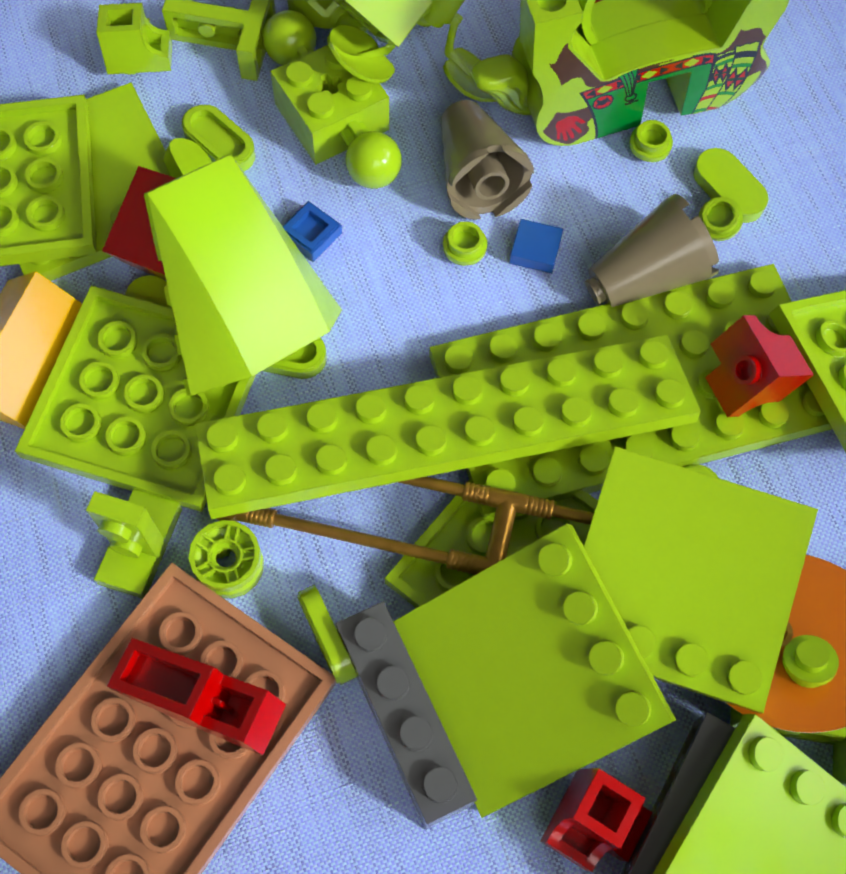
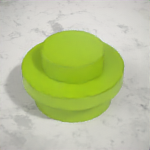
[629,120,673,162]
[698,197,743,241]
[443,222,487,266]
[782,635,839,688]

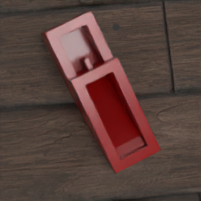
[107,638,286,755]

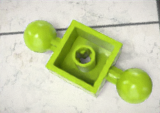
[263,10,402,189]

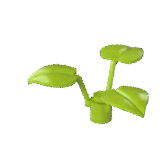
[328,0,496,102]

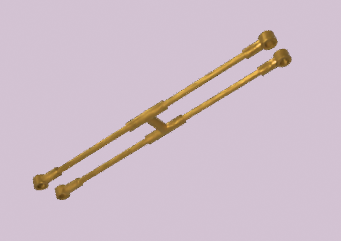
[216,476,805,647]

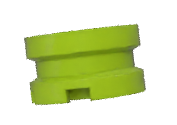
[188,520,264,599]

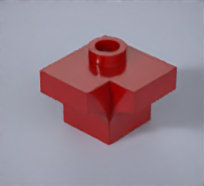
[705,315,814,418]
[540,768,652,872]

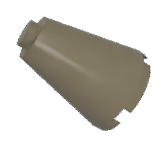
[441,100,534,220]
[585,194,719,307]

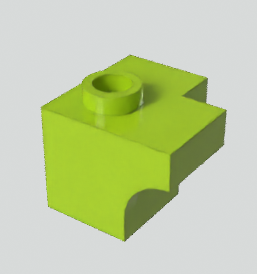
[96,3,172,75]

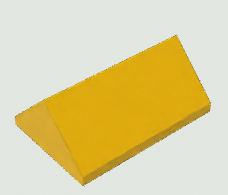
[0,271,82,429]

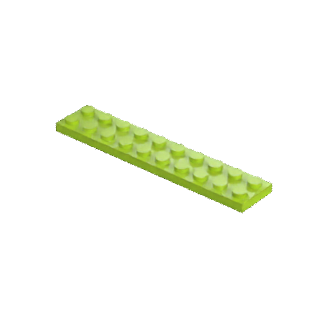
[195,335,701,519]

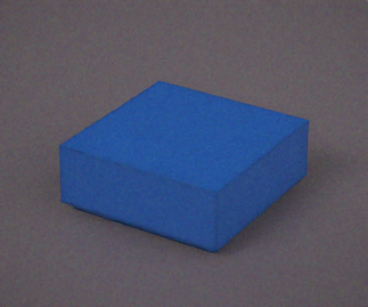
[283,201,342,262]
[509,219,564,274]

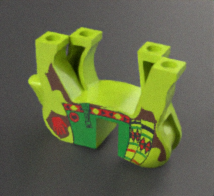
[472,0,789,146]

